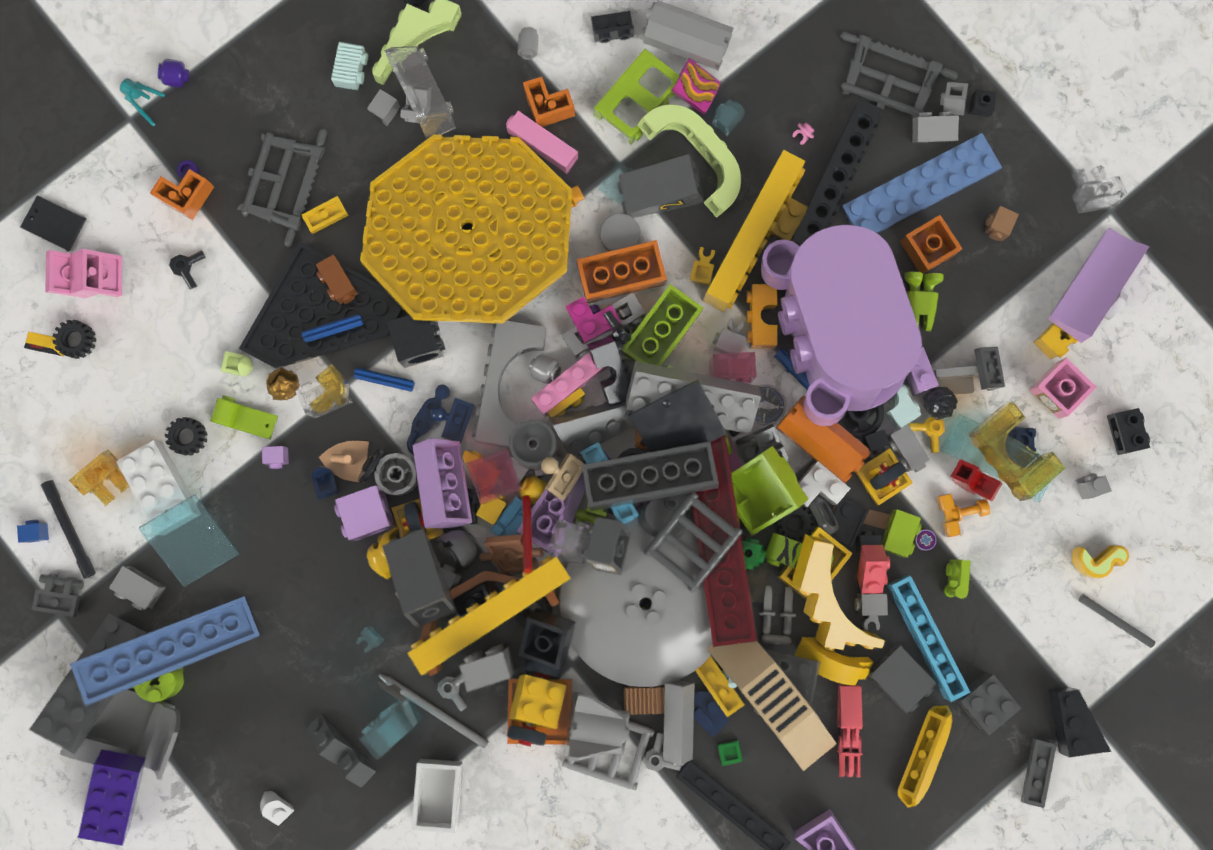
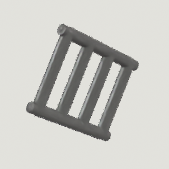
[643,491,743,593]

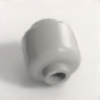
[529,354,561,384]

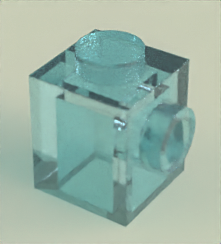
[712,99,745,136]

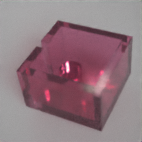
[709,352,757,384]
[467,449,523,505]

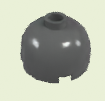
[437,529,477,572]

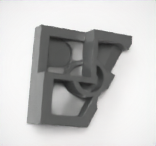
[735,424,790,464]

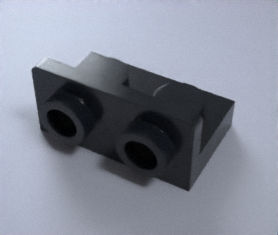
[591,11,634,43]

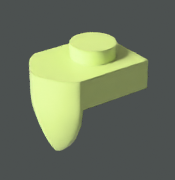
[221,351,253,377]

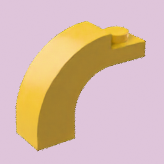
[794,637,874,685]

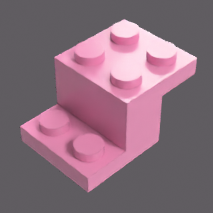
[45,249,122,298]

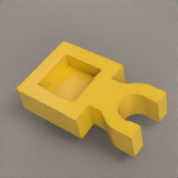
[689,247,715,286]

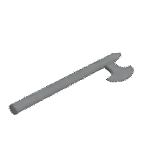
[378,674,489,749]

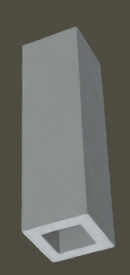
[663,680,695,766]

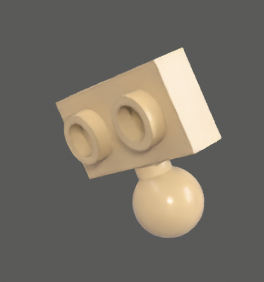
[541,453,585,501]

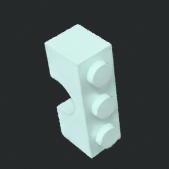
[885,384,921,430]

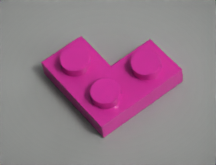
[565,297,622,343]

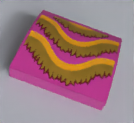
[671,58,721,114]

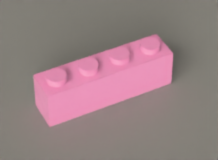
[531,352,609,417]

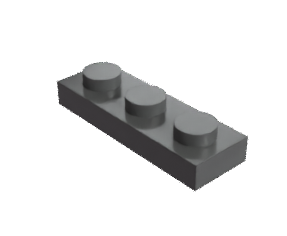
[1021,738,1057,808]

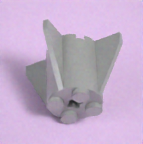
[563,692,630,761]

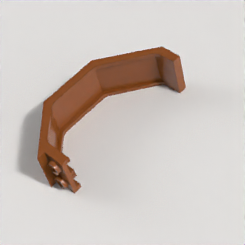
[412,570,560,677]

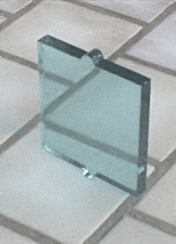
[598,161,633,206]

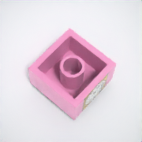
[1029,358,1096,419]

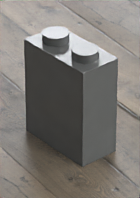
[868,644,937,713]

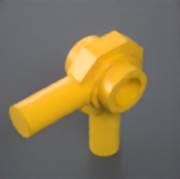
[908,417,945,453]

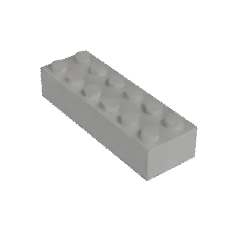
[626,361,762,434]

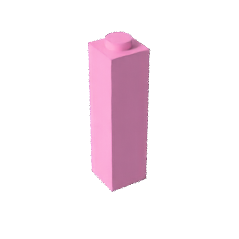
[506,111,578,174]

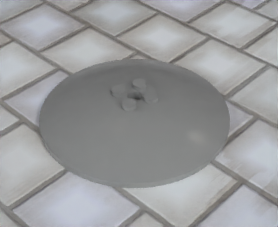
[560,517,713,687]

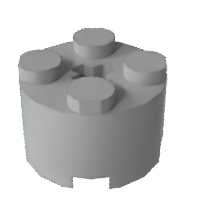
[374,453,418,496]

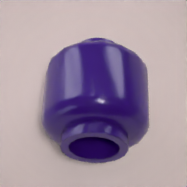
[158,59,189,88]

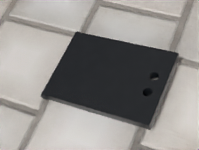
[20,195,87,252]

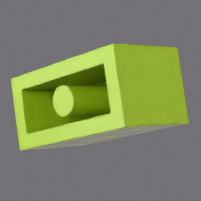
[882,509,922,558]

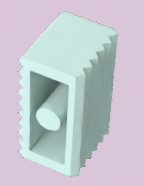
[331,42,368,90]

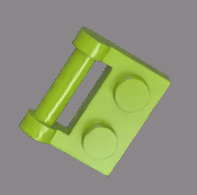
[943,560,971,599]

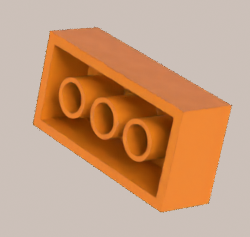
[576,240,667,304]

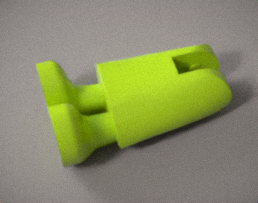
[904,272,944,331]

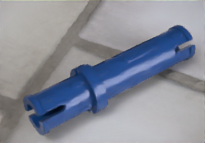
[773,347,810,390]

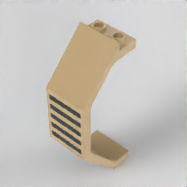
[707,641,836,771]

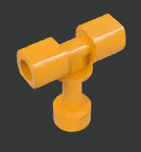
[936,494,990,537]

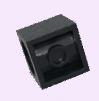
[387,315,446,368]

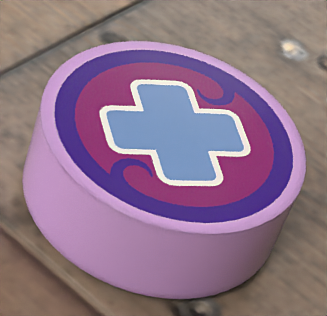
[914,530,936,551]

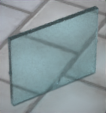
[139,494,239,587]

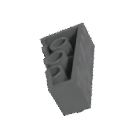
[548,401,634,457]

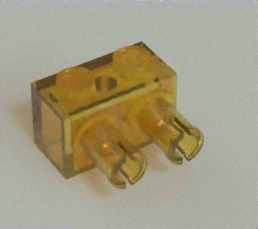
[69,449,130,506]

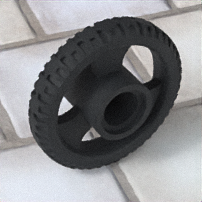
[838,404,884,439]

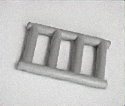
[562,721,655,791]

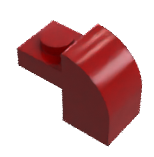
[950,459,1002,502]

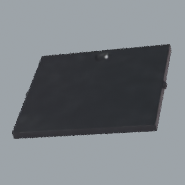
[629,379,727,452]

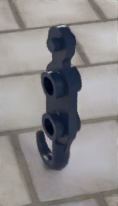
[407,385,450,455]

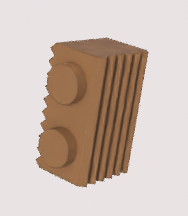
[623,685,665,715]

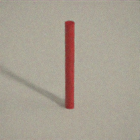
[522,496,532,573]

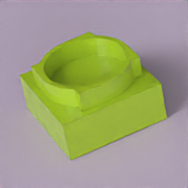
[731,446,809,535]

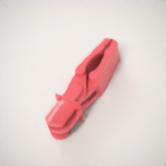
[837,684,863,777]

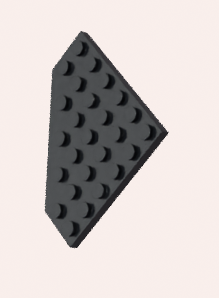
[239,242,403,369]

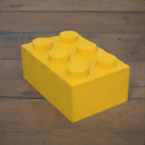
[777,527,853,600]

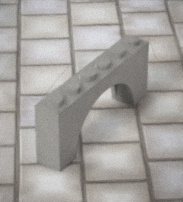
[472,321,547,448]

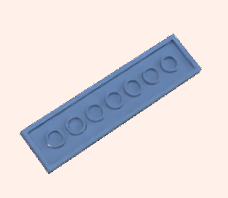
[841,133,1002,234]
[70,596,260,706]

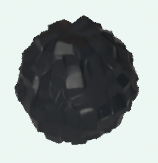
[923,387,958,420]

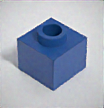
[17,520,49,543]

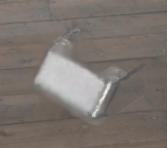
[384,46,456,140]

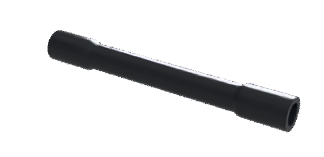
[41,480,96,579]

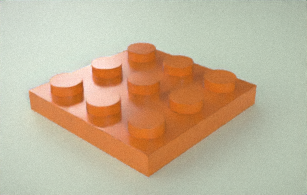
[507,678,572,745]

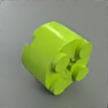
[133,667,184,703]

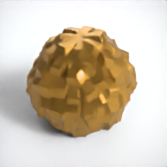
[266,367,300,401]

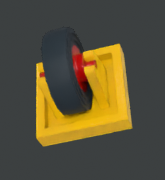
[854,448,913,506]
[392,499,444,540]

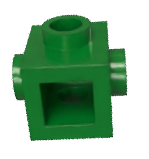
[742,538,766,570]

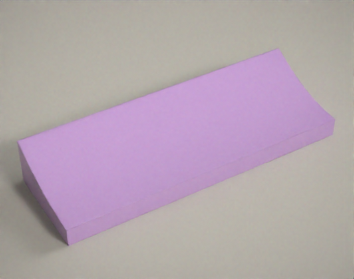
[1047,228,1150,343]

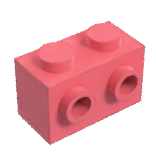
[857,545,890,594]

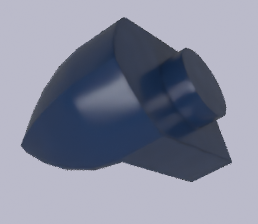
[312,466,339,500]

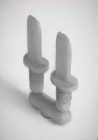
[759,585,796,645]

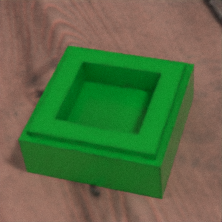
[717,739,743,766]

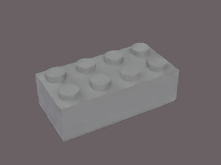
[460,643,516,692]

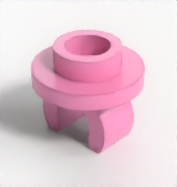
[792,122,814,145]

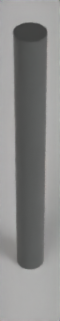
[1078,594,1156,648]

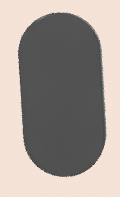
[809,496,839,534]

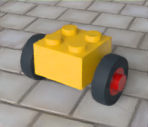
[507,659,566,747]

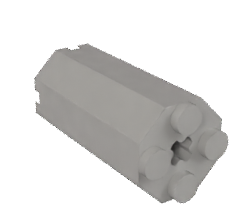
[640,0,734,70]

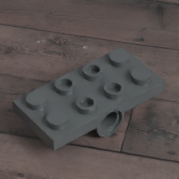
[764,649,820,705]

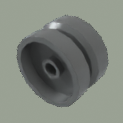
[509,420,557,470]

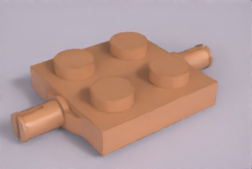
[479,534,544,573]

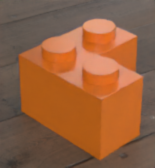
[523,77,575,127]
[150,169,214,221]

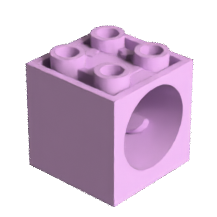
[334,485,396,541]

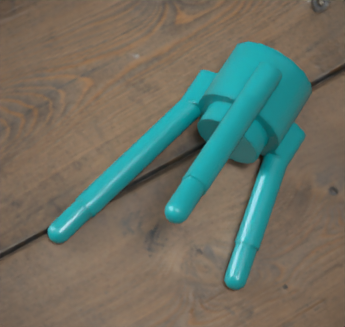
[119,78,165,126]

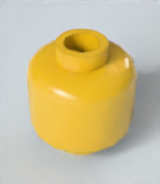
[518,475,548,506]

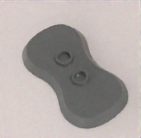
[639,493,691,541]

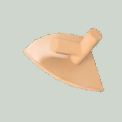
[319,441,369,483]

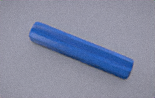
[302,314,363,343]
[354,368,415,392]

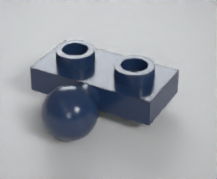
[430,398,475,444]

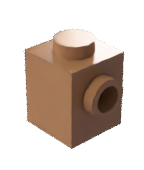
[984,206,1019,241]

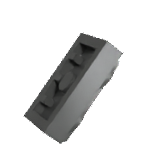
[974,347,1005,391]

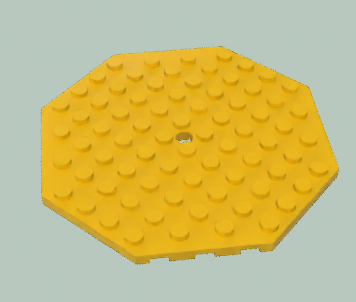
[360,134,573,324]

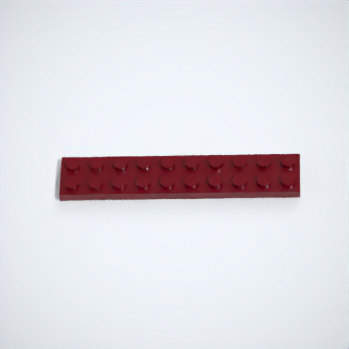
[692,435,757,647]

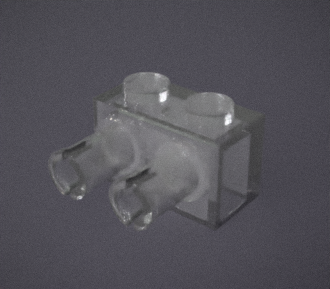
[1072,165,1127,213]

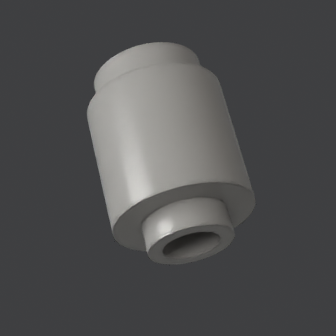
[517,27,539,60]

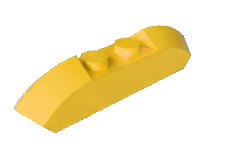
[898,705,952,808]

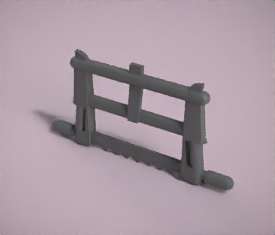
[840,32,958,118]
[237,129,327,247]

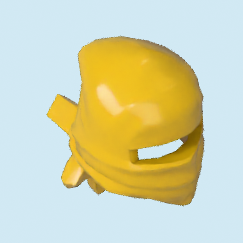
[367,527,399,579]

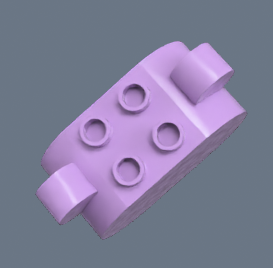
[761,225,922,426]

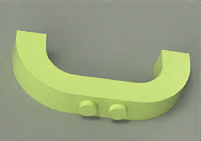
[637,105,741,218]

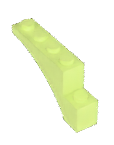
[372,0,462,85]

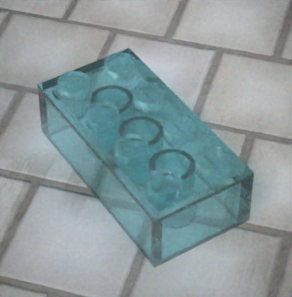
[359,698,424,760]

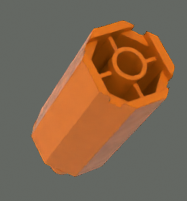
[776,395,871,483]

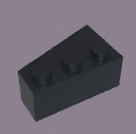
[1049,687,1112,758]

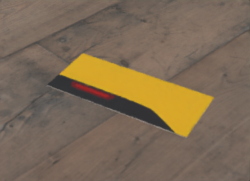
[24,331,64,356]

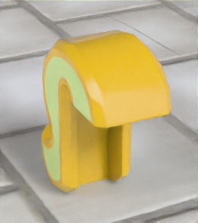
[1072,545,1129,578]

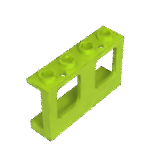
[594,49,680,145]

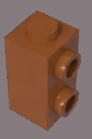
[316,254,358,304]

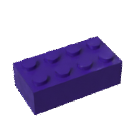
[78,749,146,846]

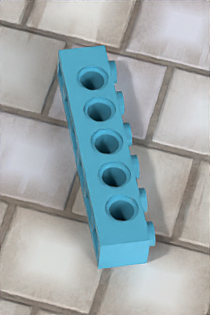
[886,575,970,702]

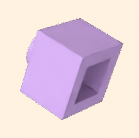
[262,446,289,469]

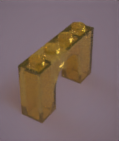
[968,401,1065,501]

